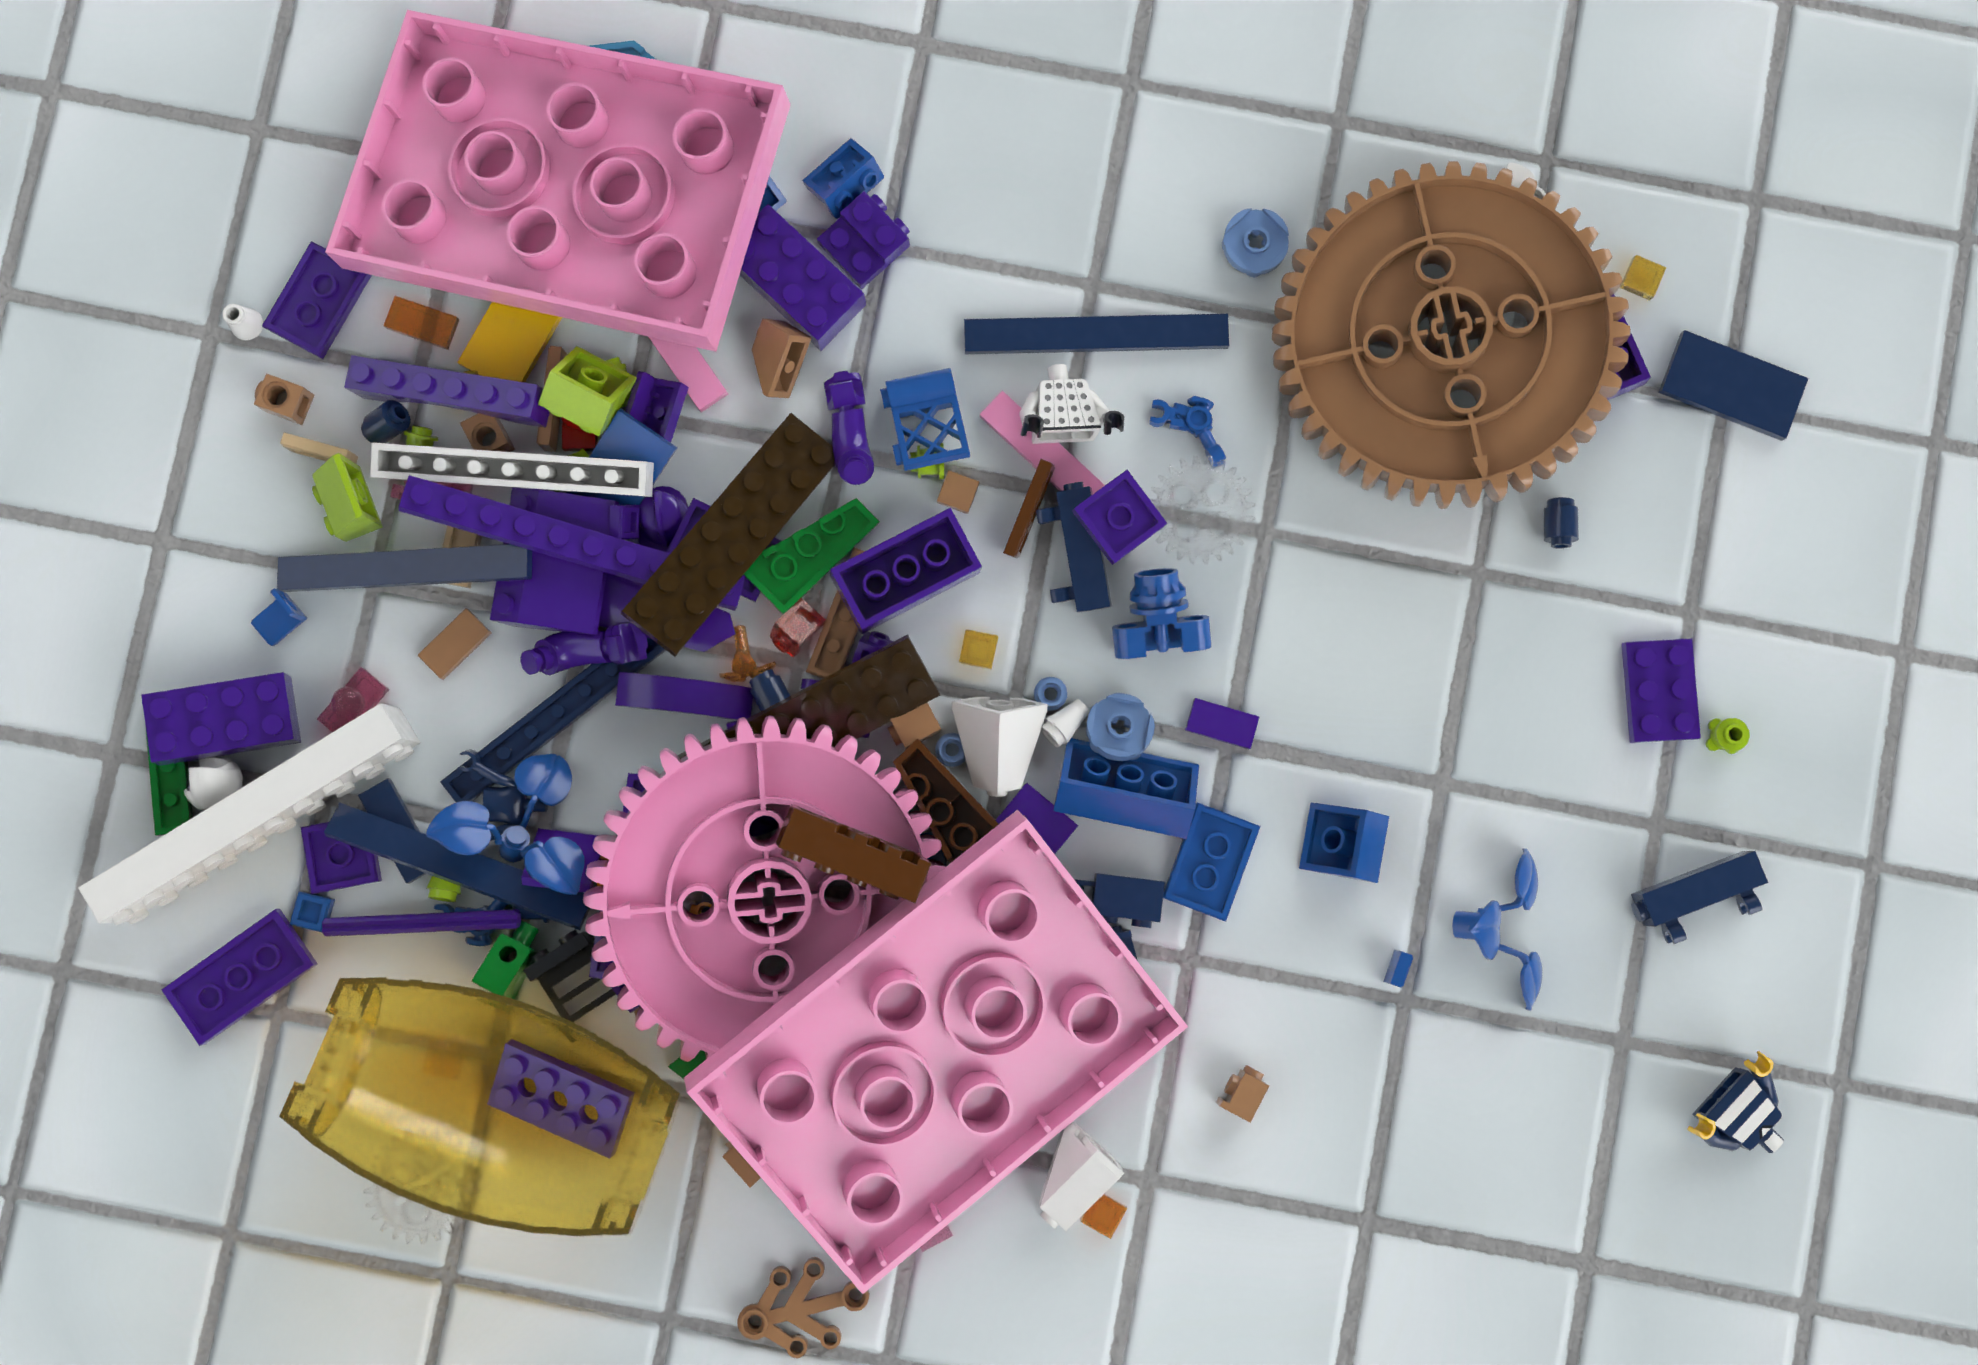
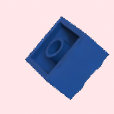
[1299,802,1389,883]

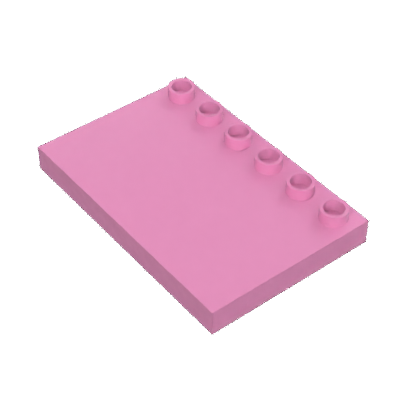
[325,10,791,352]
[684,810,1188,1294]

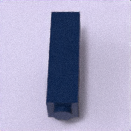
[1036,482,1112,613]
[1631,851,1768,944]

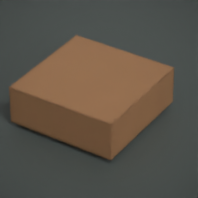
[937,470,980,514]

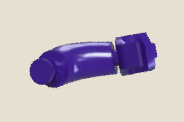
[824,371,874,485]
[520,622,648,676]

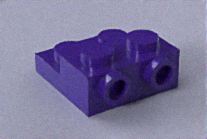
[817,191,910,289]

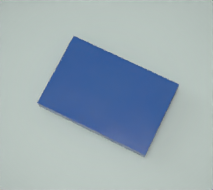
[566,409,678,505]
[1163,802,1261,922]

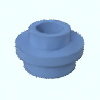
[1034,677,1067,711]
[935,733,966,767]

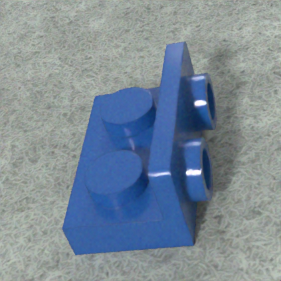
[802,138,884,219]

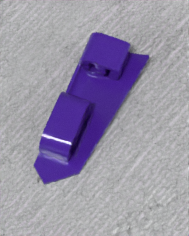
[599,573,736,652]

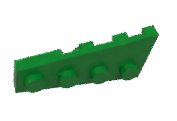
[744,498,880,616]

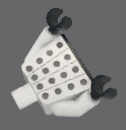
[1019,364,1125,444]

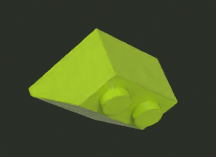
[538,346,637,436]
[312,453,383,542]

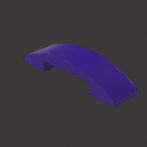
[615,672,753,720]

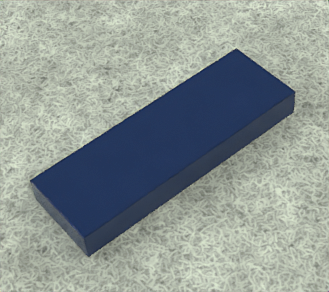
[358,778,426,884]

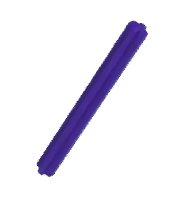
[322,909,521,937]

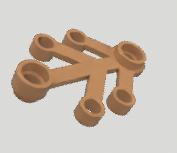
[737,1257,870,1358]

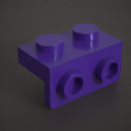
[625,371,689,443]

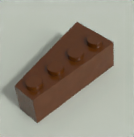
[893,739,999,863]
[776,804,931,903]

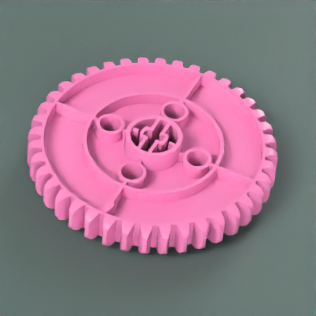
[583,716,946,1062]

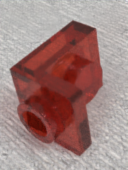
[769,598,826,658]

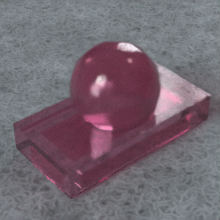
[317,667,390,732]

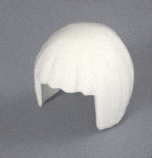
[184,757,243,810]

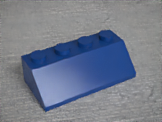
[1053,738,1199,839]

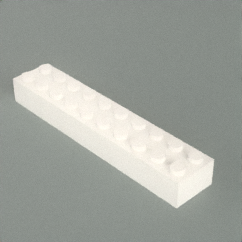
[78,703,421,925]

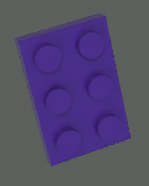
[1621,639,1701,743]

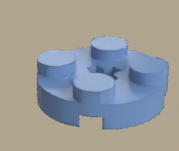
[1222,208,1289,277]
[1086,693,1155,761]

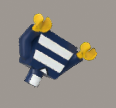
[1687,1051,1784,1153]

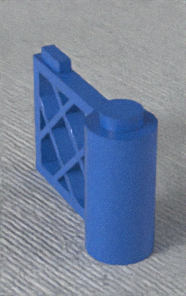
[880,368,971,471]

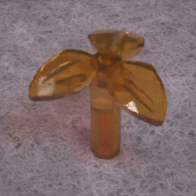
[719,625,777,682]

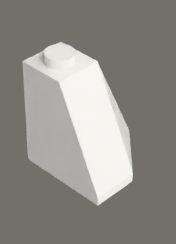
[952,697,1048,797]
[1039,1121,1124,1231]

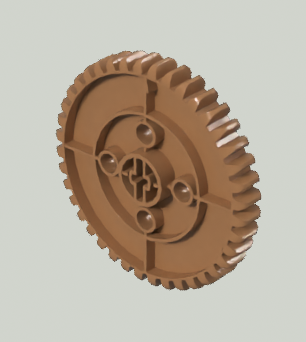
[1272,161,1631,509]

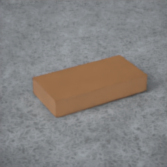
[418,608,492,680]

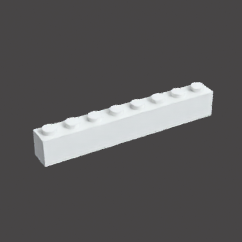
[370,443,654,497]

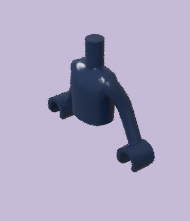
[460,749,548,842]

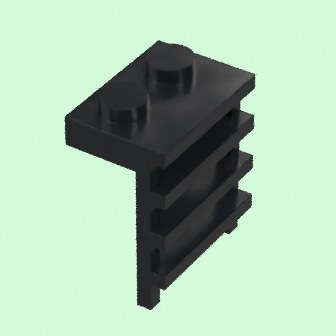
[523,929,616,1038]

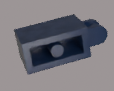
[1074,873,1165,928]

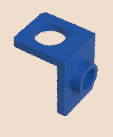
[251,588,307,646]

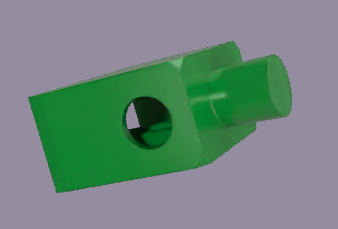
[471,920,539,1003]

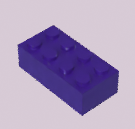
[740,204,866,351]
[830,507,982,635]
[141,672,301,766]

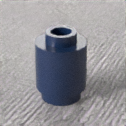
[361,400,411,444]
[1543,497,1579,549]
[749,669,791,711]

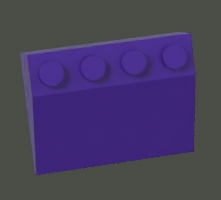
[490,487,619,635]

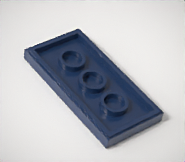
[1658,330,1809,441]

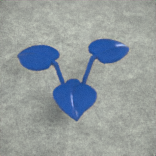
[426,754,584,895]
[1452,848,1542,1011]

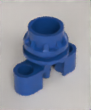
[1112,568,1212,659]

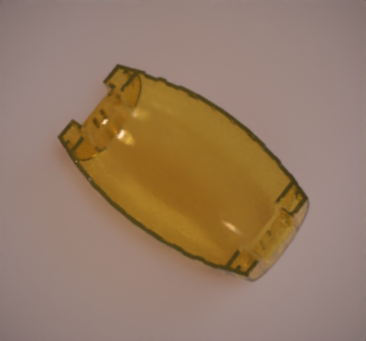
[279,977,680,1237]

